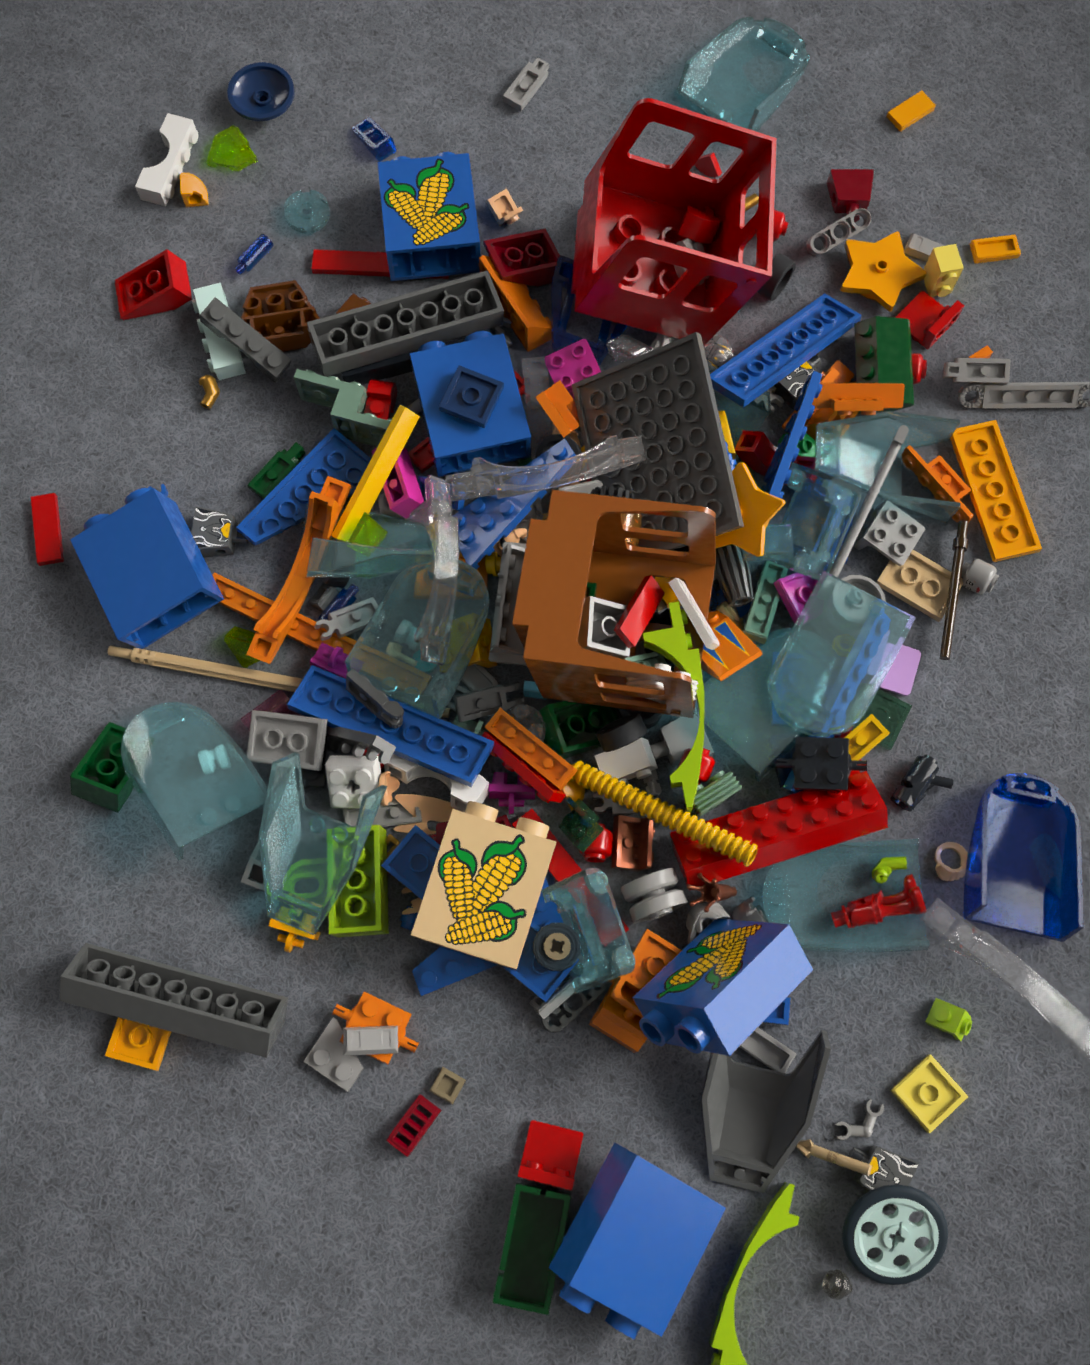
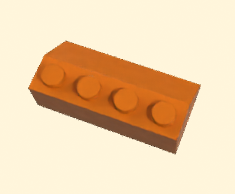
[479,255,553,352]

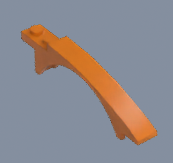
[246,476,352,664]

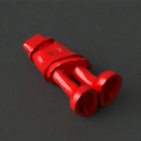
[830,874,926,928]

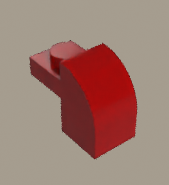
[678,206,722,244]
[364,380,398,420]

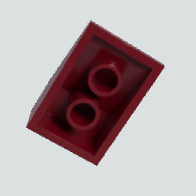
[483,228,564,287]

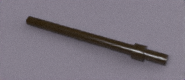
[939,521,968,660]

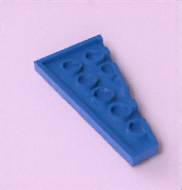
[761,371,823,499]
[236,428,371,546]
[445,438,578,573]
[412,878,563,996]

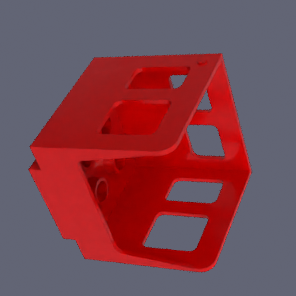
[571,98,777,346]

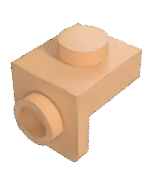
[486,189,523,226]

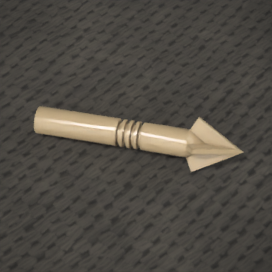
[796,1139,872,1176]

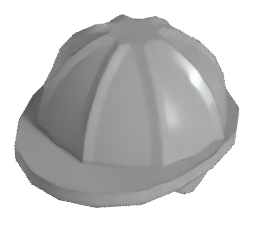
[686,902,732,944]

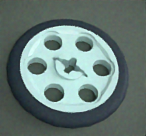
[842,1184,948,1285]

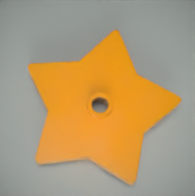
[840,231,927,312]
[716,462,786,557]

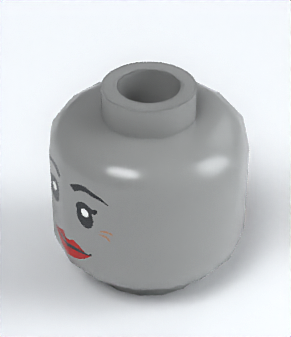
[961,559,999,595]

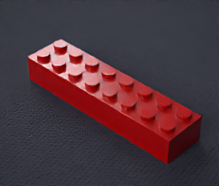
[670,771,888,891]

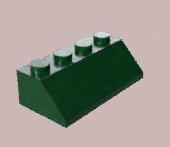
[854,316,914,418]

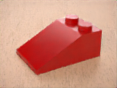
[114,249,192,320]

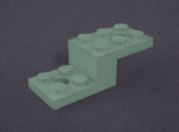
[294,369,407,448]

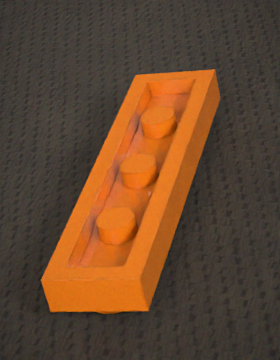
[484,708,578,790]

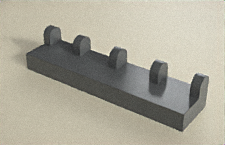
[326,726,396,764]

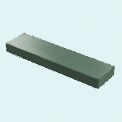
[743,560,789,644]

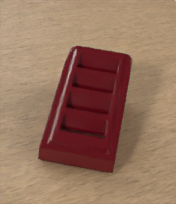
[386,1094,442,1157]

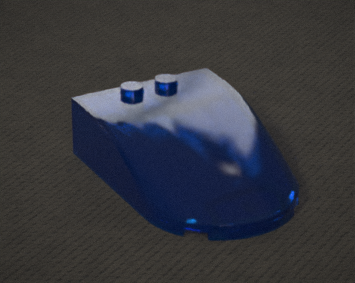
[963,773,1084,942]

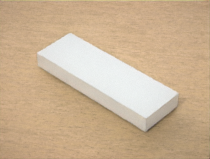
[668,578,720,650]

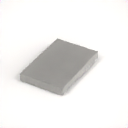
[246,710,327,771]

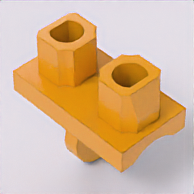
[268,906,320,953]

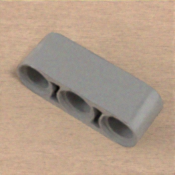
[806,208,871,256]

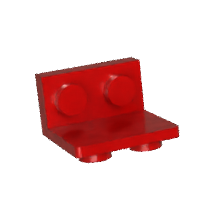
[895,291,965,350]
[518,1120,583,1190]

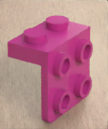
[544,339,601,400]

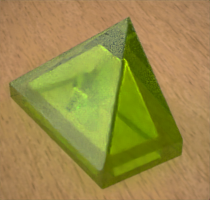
[347,512,388,557]
[224,626,260,668]

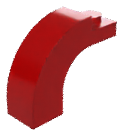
[735,430,824,487]

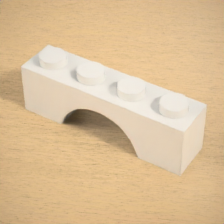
[135,113,198,206]
[384,754,489,812]

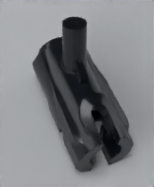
[890,755,953,812]

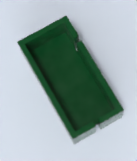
[492,1183,571,1315]

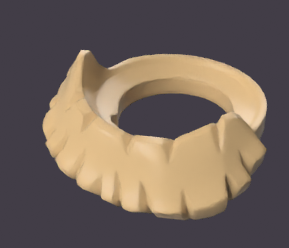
[934,842,974,881]

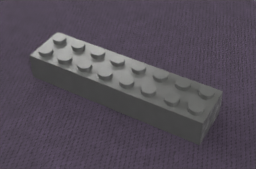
[307,270,504,377]
[60,943,288,1058]

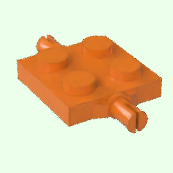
[332,992,419,1065]

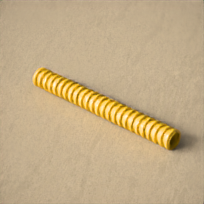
[570,760,758,867]

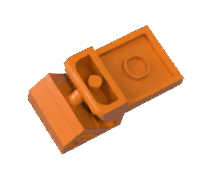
[589,929,682,1053]

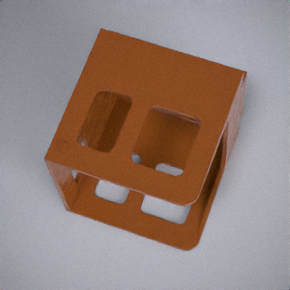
[512,490,716,718]

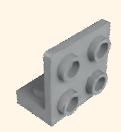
[853,500,925,566]

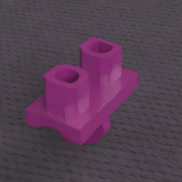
[309,642,362,679]
[488,772,535,814]

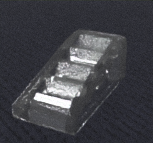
[607,334,654,362]

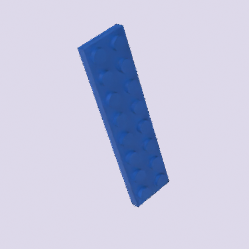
[710,294,862,408]
[287,665,494,788]
[381,825,579,1002]

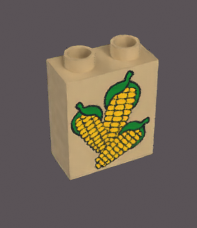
[411,801,556,970]

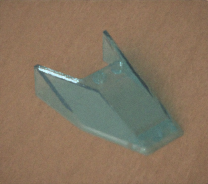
[815,411,960,523]
[301,502,460,578]
[259,752,387,935]

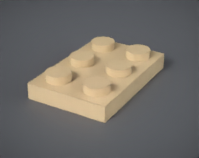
[876,550,963,622]

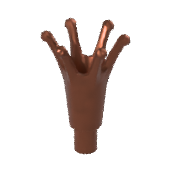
[686,873,737,913]

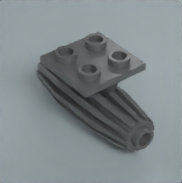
[688,544,754,607]

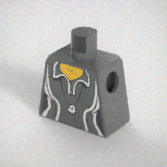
[774,355,821,409]
[191,506,249,557]
[848,1145,919,1211]

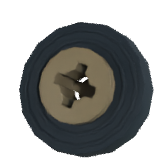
[533,923,581,971]

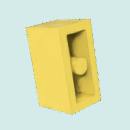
[924,244,964,297]

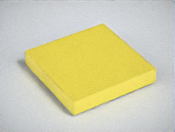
[890,1054,968,1133]

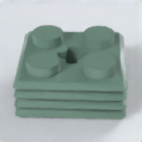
[684,770,742,818]

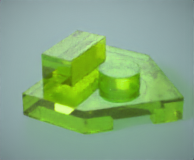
[207,125,258,171]

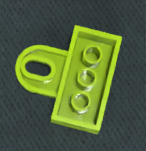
[282,825,389,937]

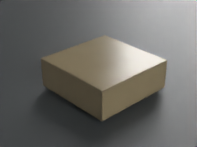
[429,1067,466,1105]

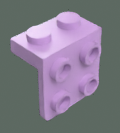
[861,631,921,696]

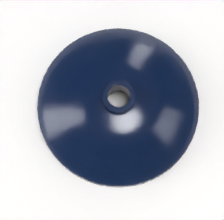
[227,62,295,121]

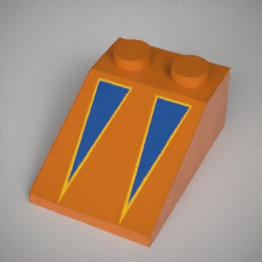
[701,611,763,681]

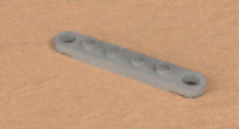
[958,382,1090,408]

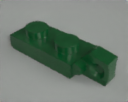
[247,442,306,500]

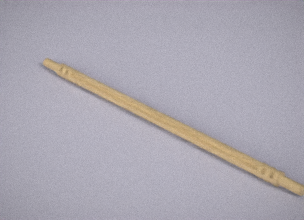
[108,646,450,718]

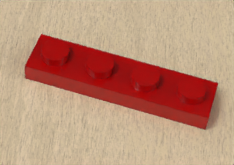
[482,732,566,803]

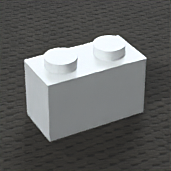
[595,737,658,785]

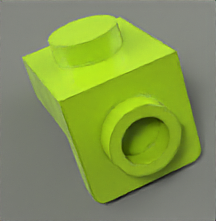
[925,998,972,1041]

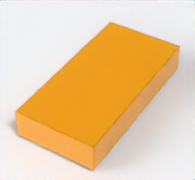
[886,91,936,132]
[970,234,1021,264]

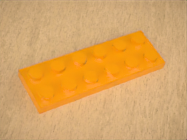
[949,420,1042,562]

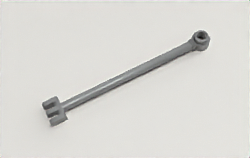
[814,425,909,601]

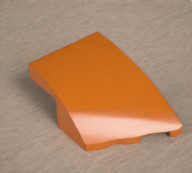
[535,380,580,438]

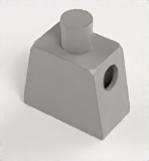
[650,709,714,766]

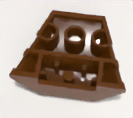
[241,280,320,352]

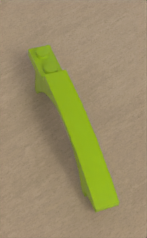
[643,601,704,812]
[709,1182,799,1365]

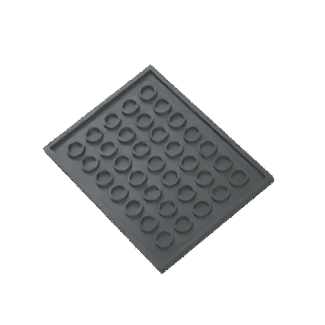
[572,332,744,551]

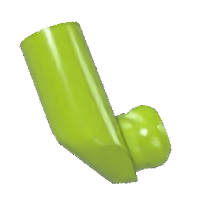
[872,856,907,884]

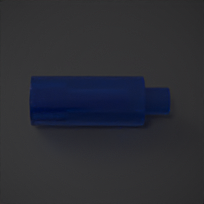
[234,234,274,275]
[318,584,359,621]

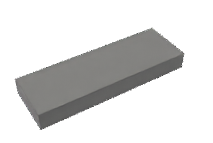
[343,800,422,828]

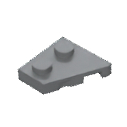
[303,1017,364,1092]

